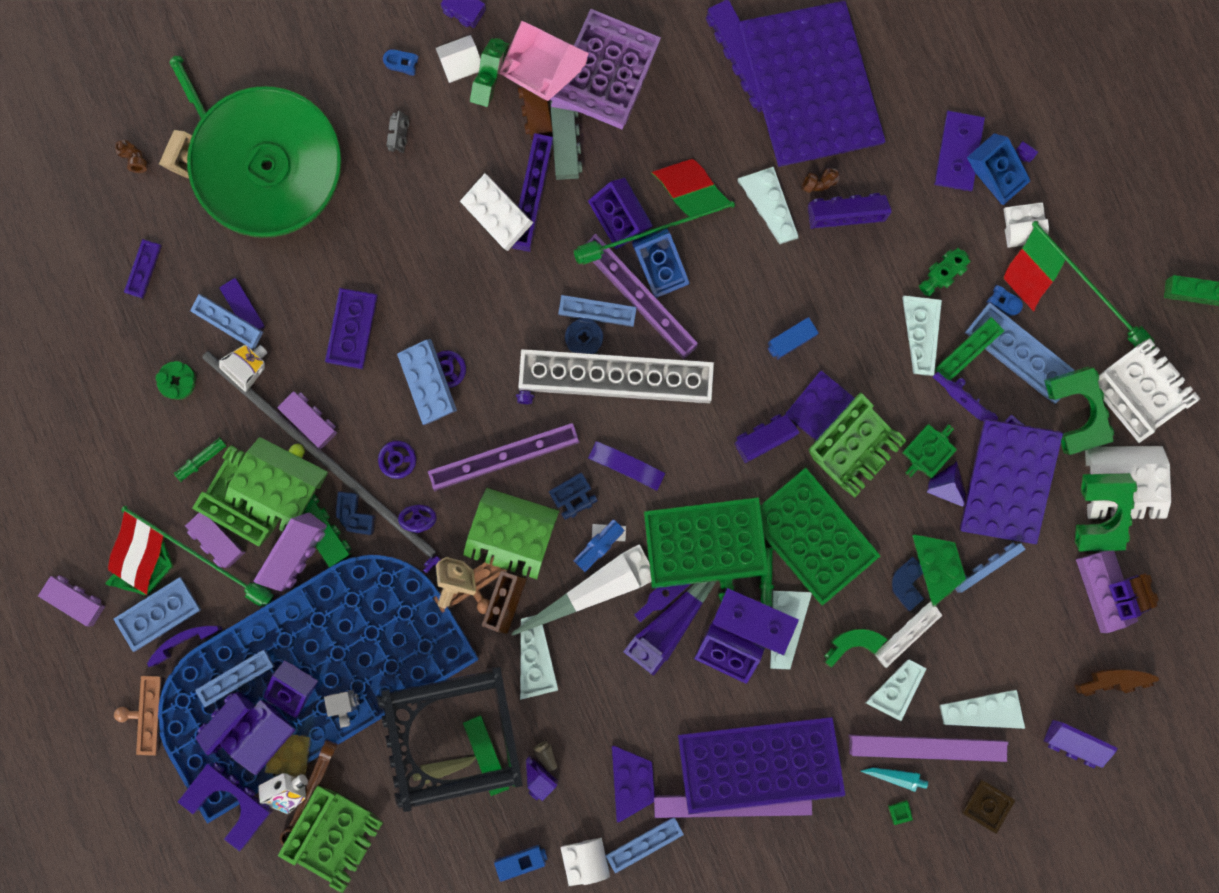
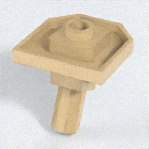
[436,557,476,609]

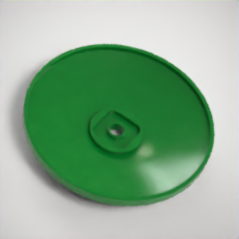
[187,86,342,238]

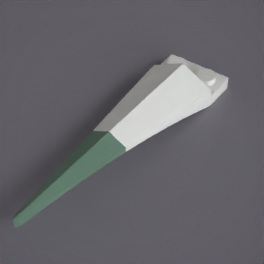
[511,545,651,635]

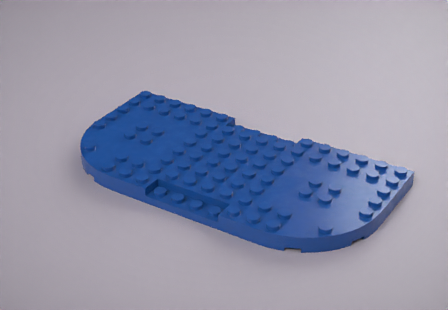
[158,555,479,824]

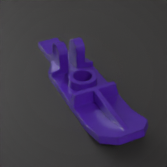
[933,372,998,422]
[634,584,690,622]

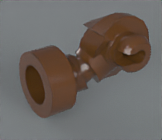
[115,139,147,173]
[801,168,840,193]

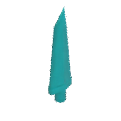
[861,767,928,792]

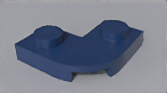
[336,491,375,535]
[892,557,924,611]

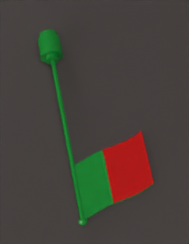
[574,159,735,265]
[1003,221,1156,350]

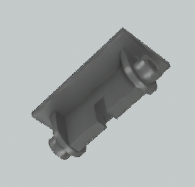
[386,111,409,153]

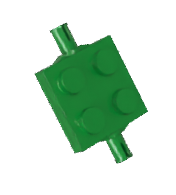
[902,424,957,478]

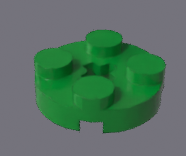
[156,361,196,400]

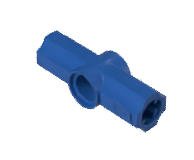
[573,519,625,572]

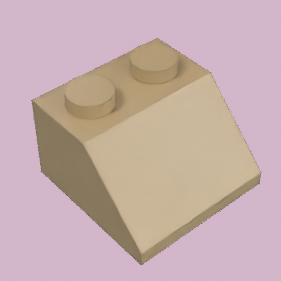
[159,130,192,178]

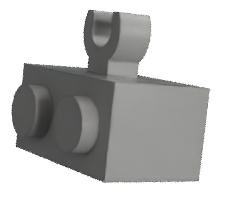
[324,690,359,728]

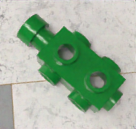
[919,248,971,297]

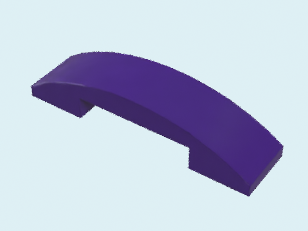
[588,441,665,491]
[147,626,223,667]

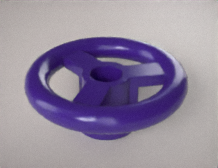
[437,351,466,388]
[378,441,416,479]
[398,505,437,533]

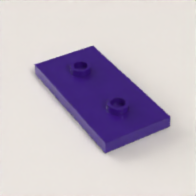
[934,111,985,191]
[325,288,378,369]
[712,588,799,656]

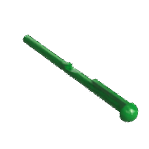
[170,55,206,119]

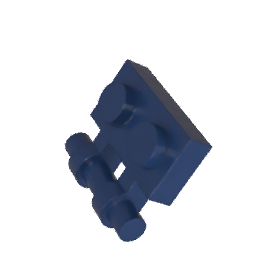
[549,473,598,520]

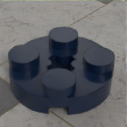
[565,318,603,354]

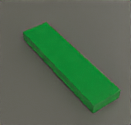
[935,317,1005,381]
[463,716,509,796]

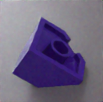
[526,755,558,801]

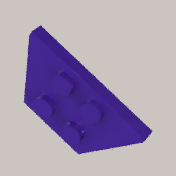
[612,746,654,822]

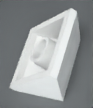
[436,35,481,83]

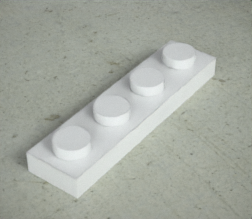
[875,601,942,668]

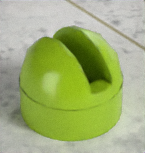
[288,444,305,458]

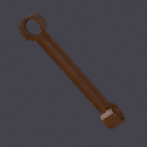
[280,739,338,845]

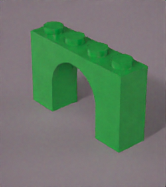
[1044,367,1114,455]
[1074,473,1137,551]

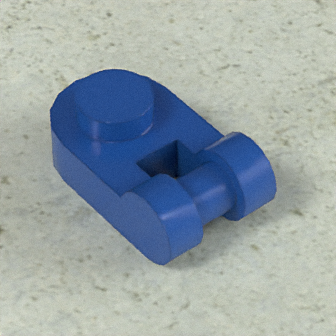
[383,50,419,75]
[987,285,1023,316]

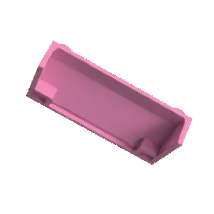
[499,21,589,101]

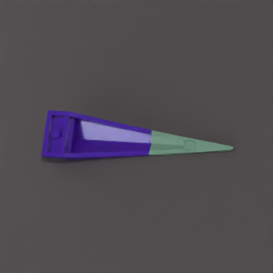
[624,581,716,676]

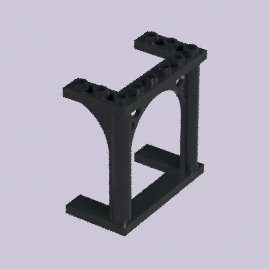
[376,667,523,812]

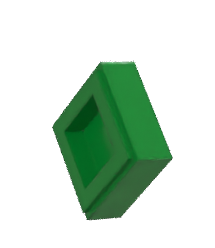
[888,800,913,825]

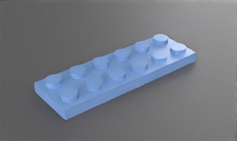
[965,303,1075,404]

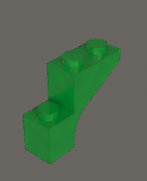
[470,38,509,107]

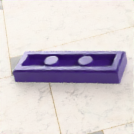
[124,239,162,299]
[219,278,265,330]

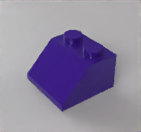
[263,660,318,718]

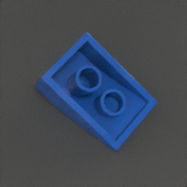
[967,133,1030,205]
[631,229,690,298]

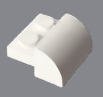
[1004,203,1049,248]
[561,838,610,886]

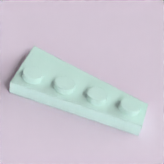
[902,296,942,376]
[770,591,811,669]
[940,690,1025,729]

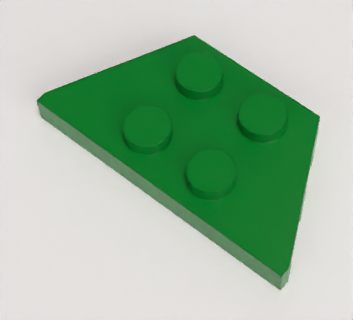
[912,535,966,607]
[105,539,174,595]

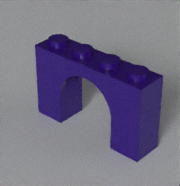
[178,762,273,852]

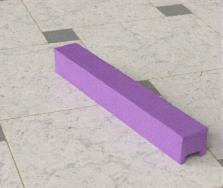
[587,234,698,360]
[428,423,580,491]
[849,734,1008,762]
[654,795,812,818]

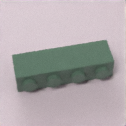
[550,101,582,180]

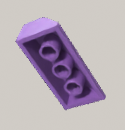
[254,513,327,591]
[1076,551,1138,633]

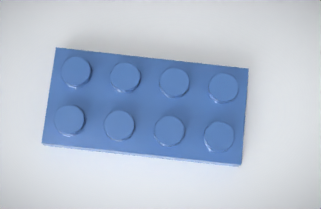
[397,339,457,425]
[113,577,201,652]

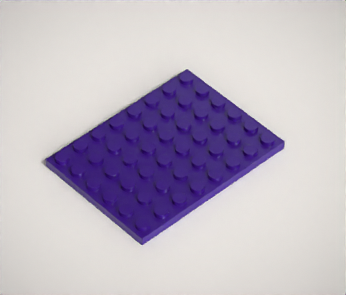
[739,1,885,167]

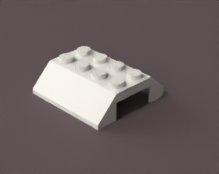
[1098,338,1200,443]
[1085,446,1171,519]

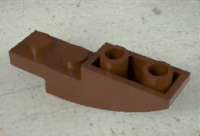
[1075,669,1159,696]

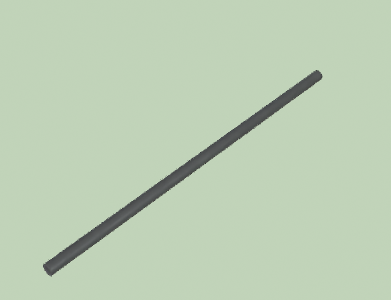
[202,351,437,558]

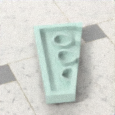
[737,167,798,244]
[520,615,558,700]

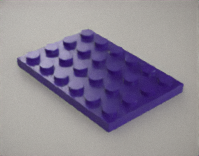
[960,419,1063,544]

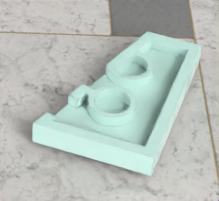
[865,660,926,721]

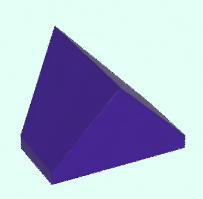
[927,462,966,507]

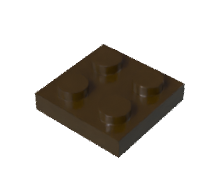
[961,779,1016,834]

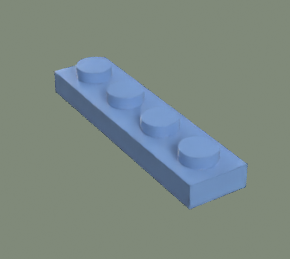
[190,294,263,349]
[558,295,637,327]
[955,542,1025,593]
[195,650,275,707]
[606,817,684,873]

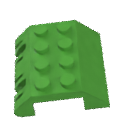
[808,393,906,497]
[224,437,328,532]
[192,445,281,547]
[463,488,559,579]
[278,785,383,893]

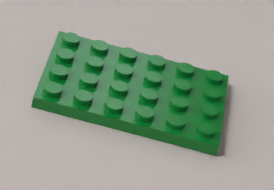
[760,468,880,606]
[644,498,769,588]

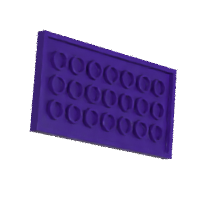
[678,717,845,815]

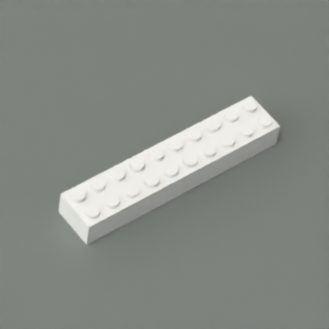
[519,349,714,403]

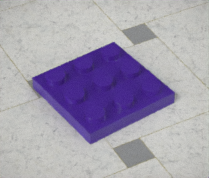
[785,371,855,441]

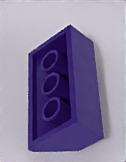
[808,193,891,229]

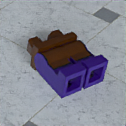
[1109,573,1159,621]

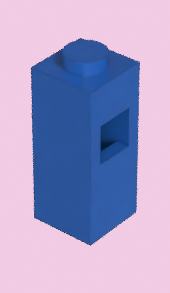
[768,317,819,359]
[494,844,548,882]

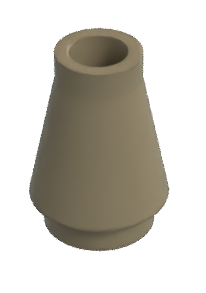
[533,741,558,772]

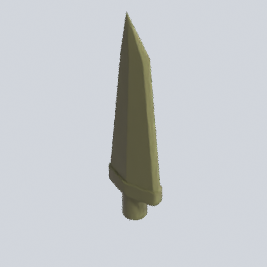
[413,756,476,784]

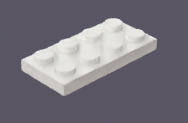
[460,174,533,251]

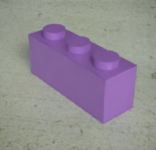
[277,391,337,449]
[185,513,246,568]
[38,575,105,627]

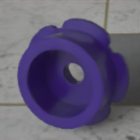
[516,390,535,404]

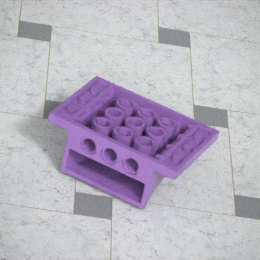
[550,9,661,129]

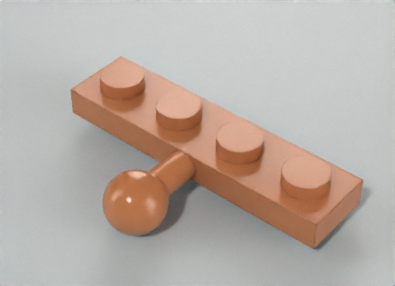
[433,557,508,614]
[114,676,162,756]

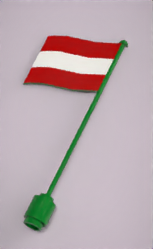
[108,506,275,607]

